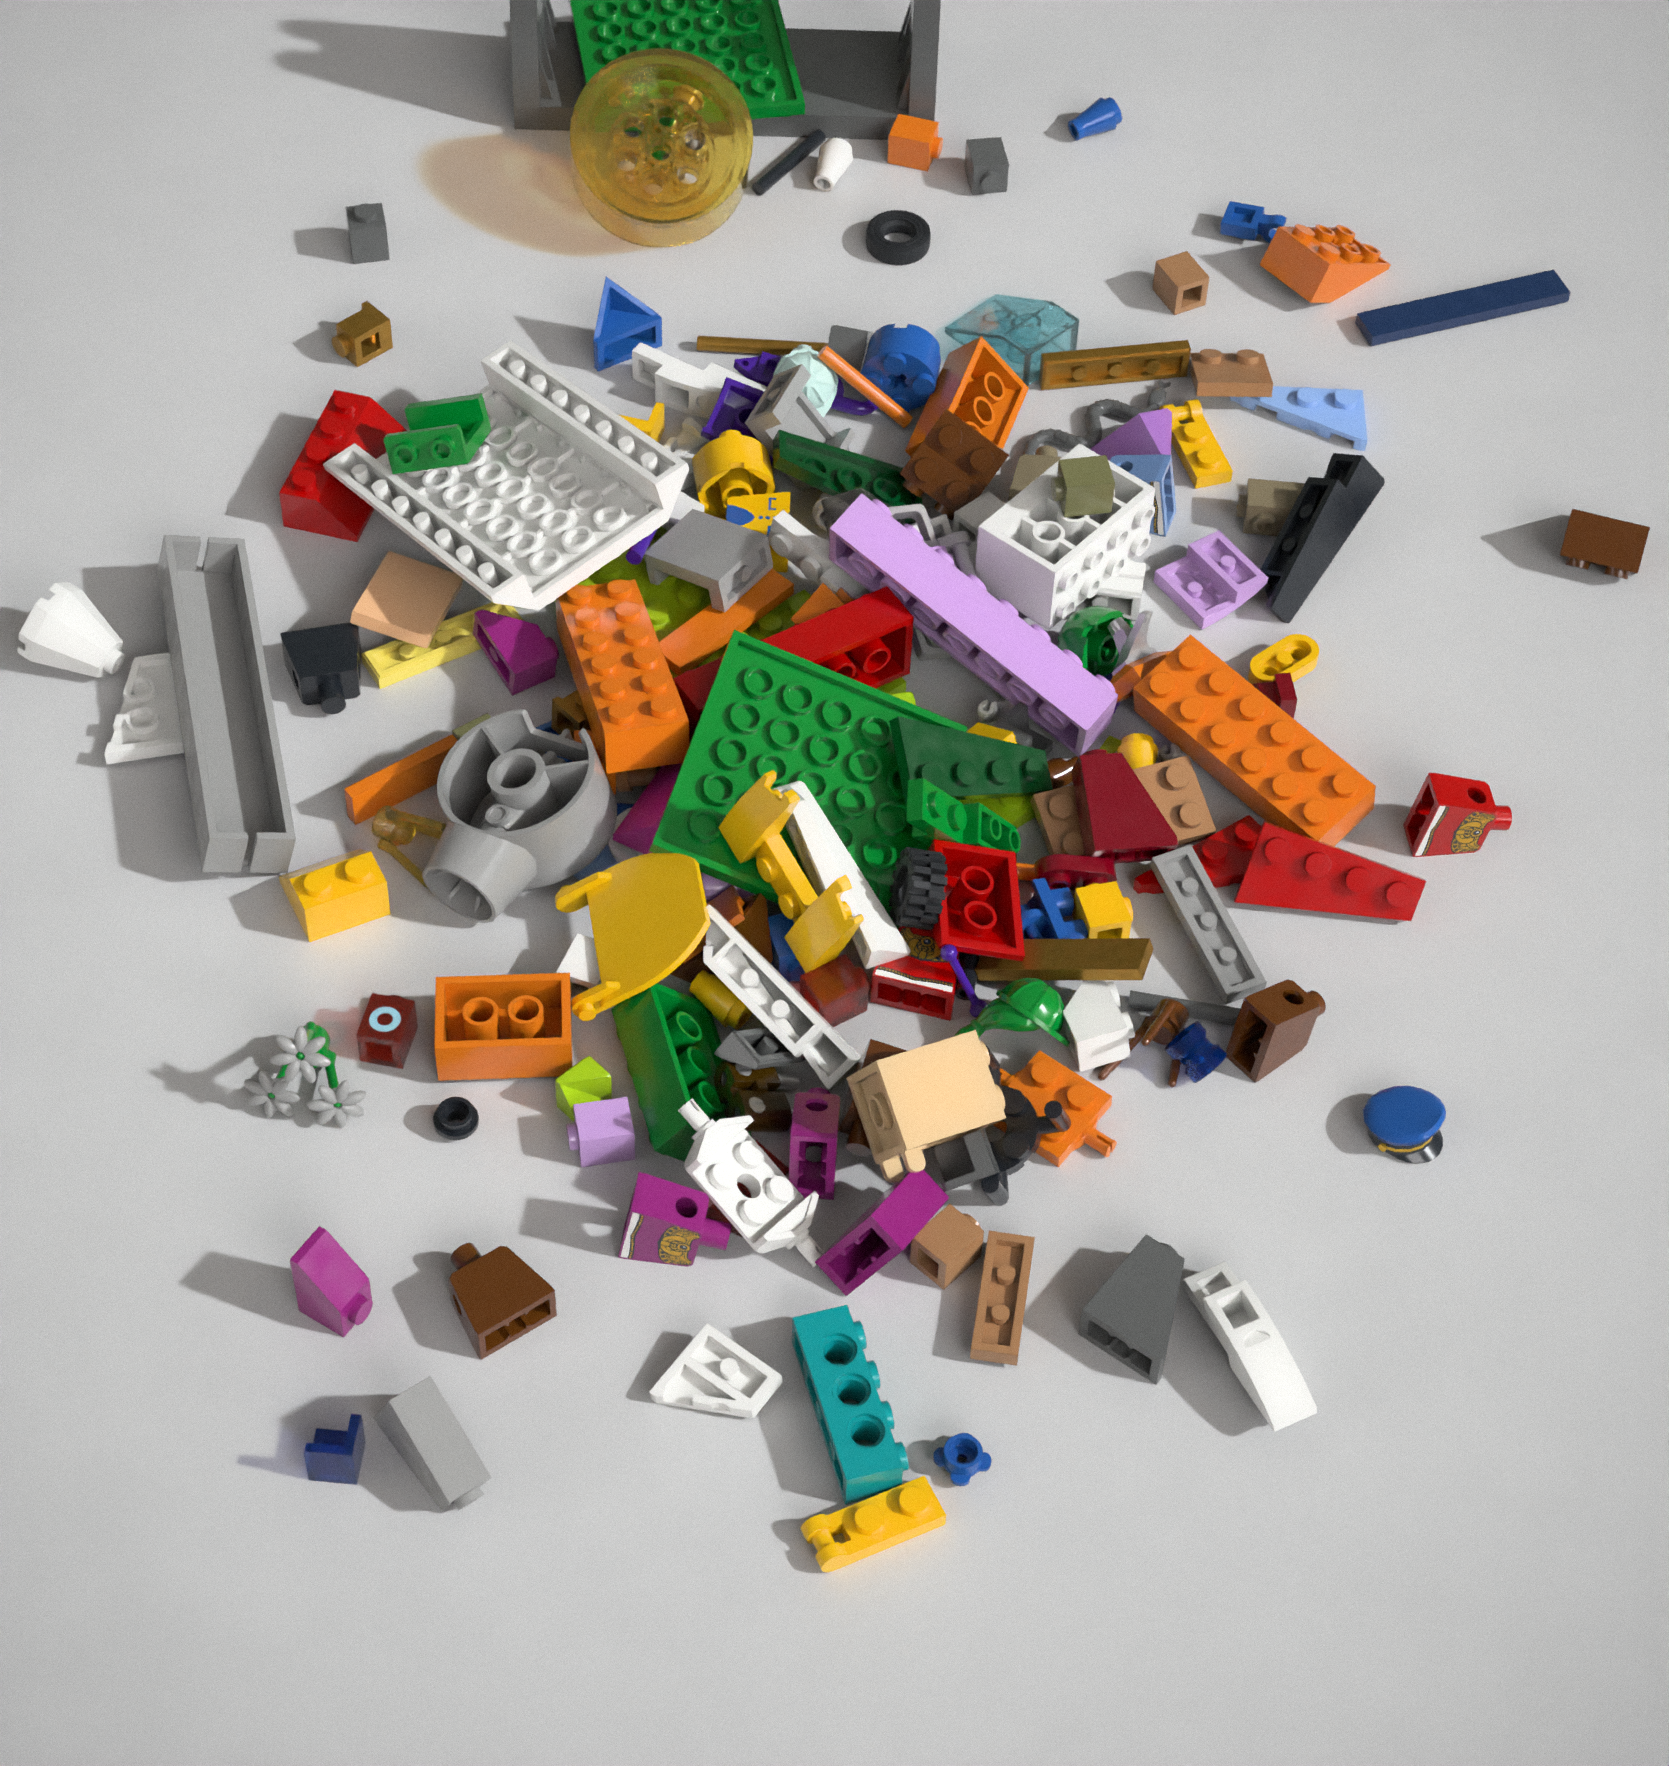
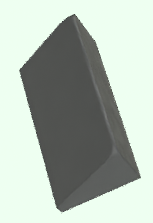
[714,1027,806,1070]

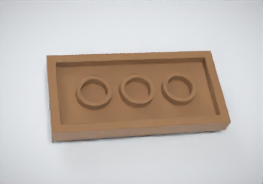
[1030,755,1216,856]

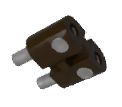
[714,1062,800,1133]

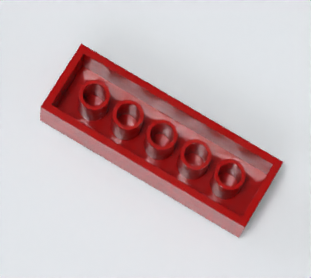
[673,586,914,744]

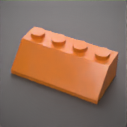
[905,336,1029,486]

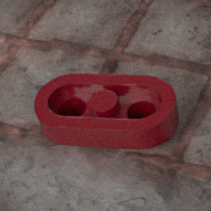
[1034,854,1117,890]

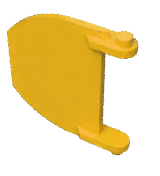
[555,853,710,1021]

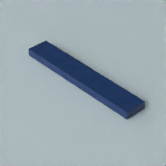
[1355,269,1571,346]

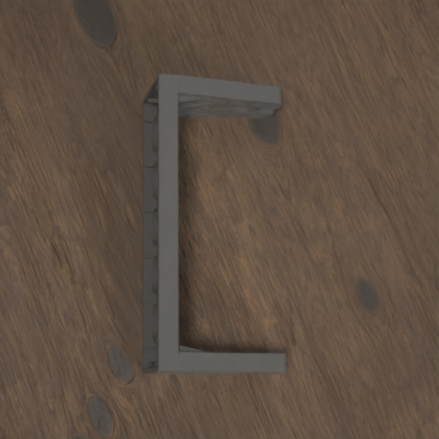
[510,0,941,140]

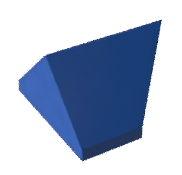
[593,277,662,372]

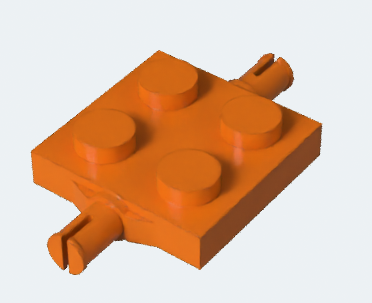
[992,1050,1117,1167]

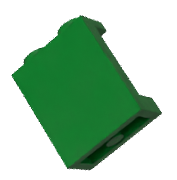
[383,393,492,474]

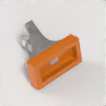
[1107,610,1172,703]

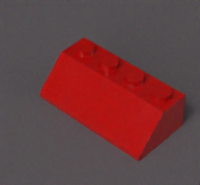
[279,390,407,542]

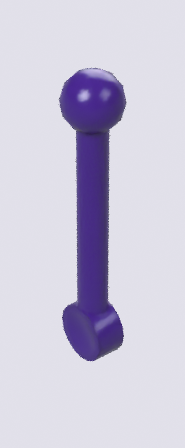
[940,944,987,1018]

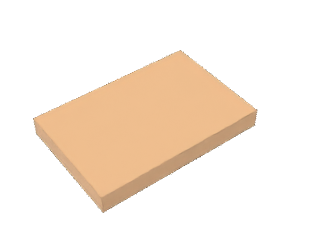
[350,551,463,648]

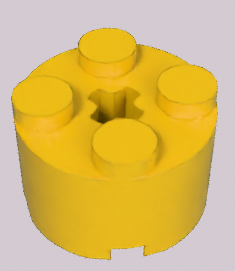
[692,430,775,518]

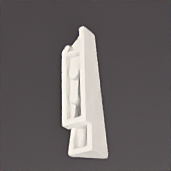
[703,904,861,1090]

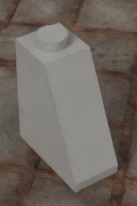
[374,1376,491,1510]

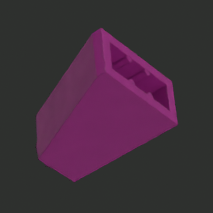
[815,1169,949,1296]

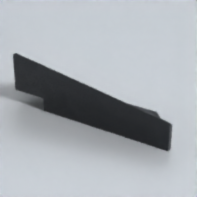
[1260,453,1385,623]

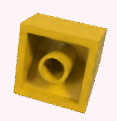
[279,849,391,942]

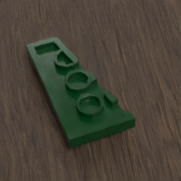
[889,716,1053,803]

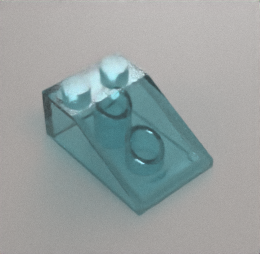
[945,294,1080,386]

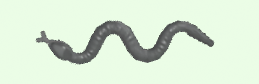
[1022,380,1171,455]

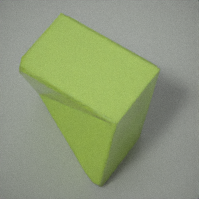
[555,1055,612,1122]

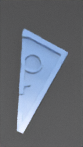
[1230,386,1367,451]

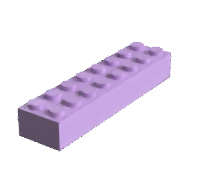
[829,493,1118,757]

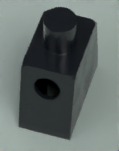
[280,622,362,714]

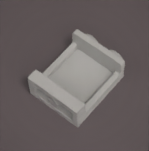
[745,364,855,491]
[644,509,774,612]

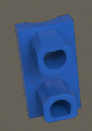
[1020,878,1088,939]

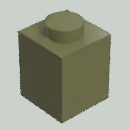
[1051,455,1115,517]

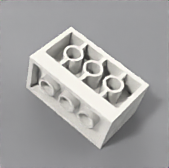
[975,443,1155,630]

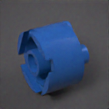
[861,324,941,413]

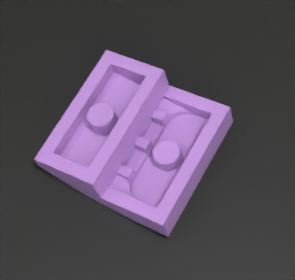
[1153,530,1268,629]

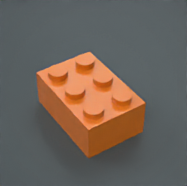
[434,973,573,1081]

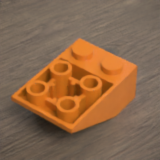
[1259,224,1391,303]

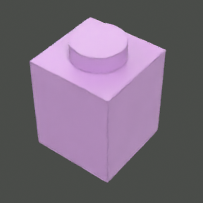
[566,1097,635,1167]

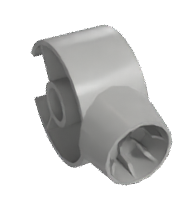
[422,709,617,923]

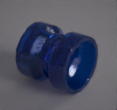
[1164,1021,1227,1083]

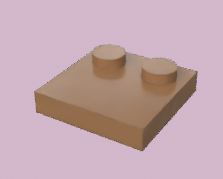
[1188,349,1273,397]

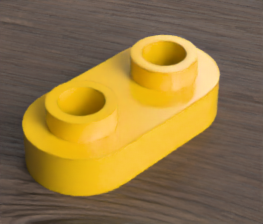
[1248,634,1319,688]

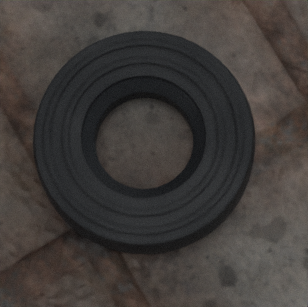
[866,210,931,265]

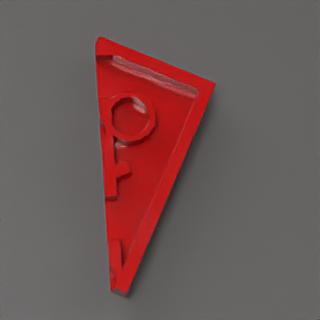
[1133,815,1262,894]

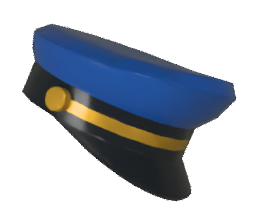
[1363,1086,1446,1164]

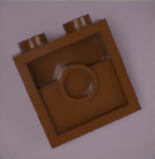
[900,409,1010,521]

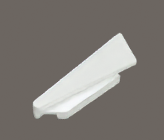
[772,781,911,969]

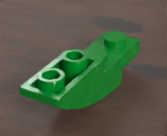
[907,778,1021,863]

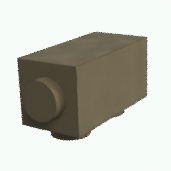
[1236,478,1305,536]

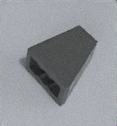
[1078,1234,1185,1385]

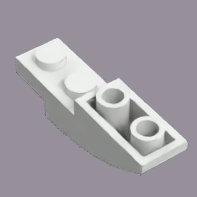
[632,342,767,419]
[1184,1261,1317,1432]

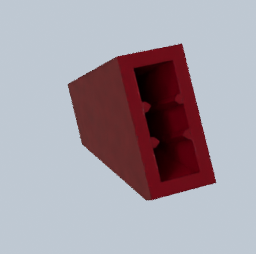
[1071,749,1178,864]

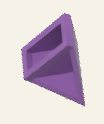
[1090,408,1172,461]

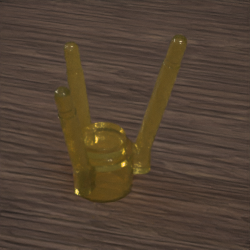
[372,805,446,893]

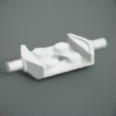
[678,1098,824,1268]

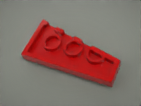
[1234,821,1427,921]

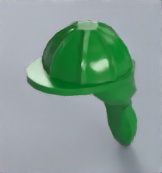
[954,978,1070,1047]

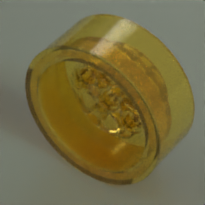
[570,48,753,247]

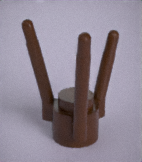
[1098,998,1190,1087]

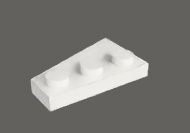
[104,652,184,765]

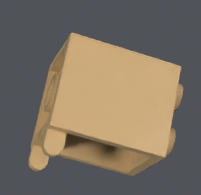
[847,1030,1006,1183]

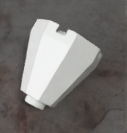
[17,582,125,678]

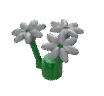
[244,1021,366,1128]

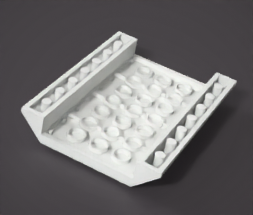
[323,340,689,610]

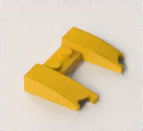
[718,770,864,974]

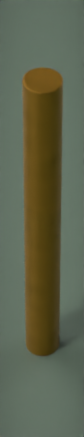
[697,336,828,355]

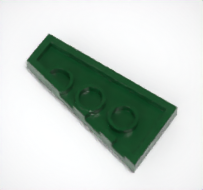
[773,430,923,525]

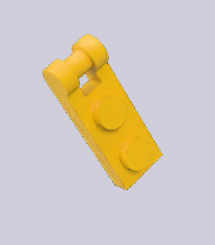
[1159,399,1233,489]
[800,1475,946,1572]

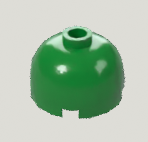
[1057,606,1133,676]

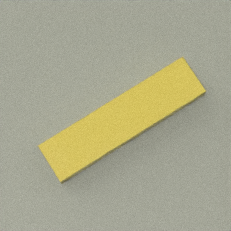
[361,602,524,689]

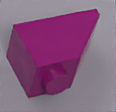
[473,609,559,696]
[290,1226,373,1337]

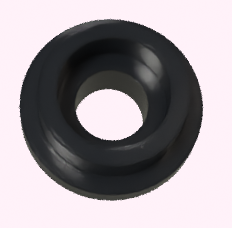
[433,1097,479,1140]

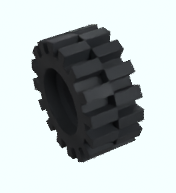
[889,847,948,930]

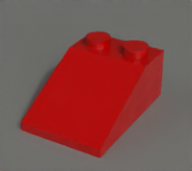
[928,839,1025,961]

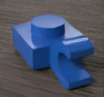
[1220,201,1287,244]

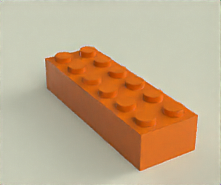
[556,579,689,774]
[1133,634,1376,846]

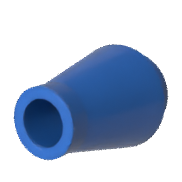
[1068,97,1122,141]

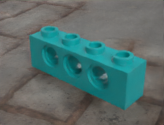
[792,1305,909,1505]

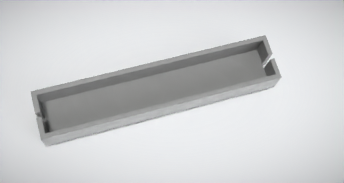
[157,535,296,873]

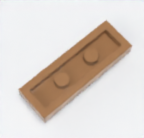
[970,1230,1035,1366]

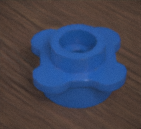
[933,1433,992,1486]

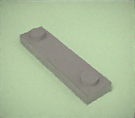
[1150,844,1267,1005]

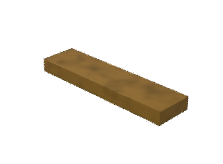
[1039,340,1191,390]
[975,938,1154,981]

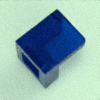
[304,1414,366,1485]

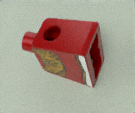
[1403,773,1512,857]
[870,926,959,1021]

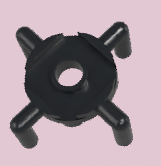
[928,1046,1071,1206]

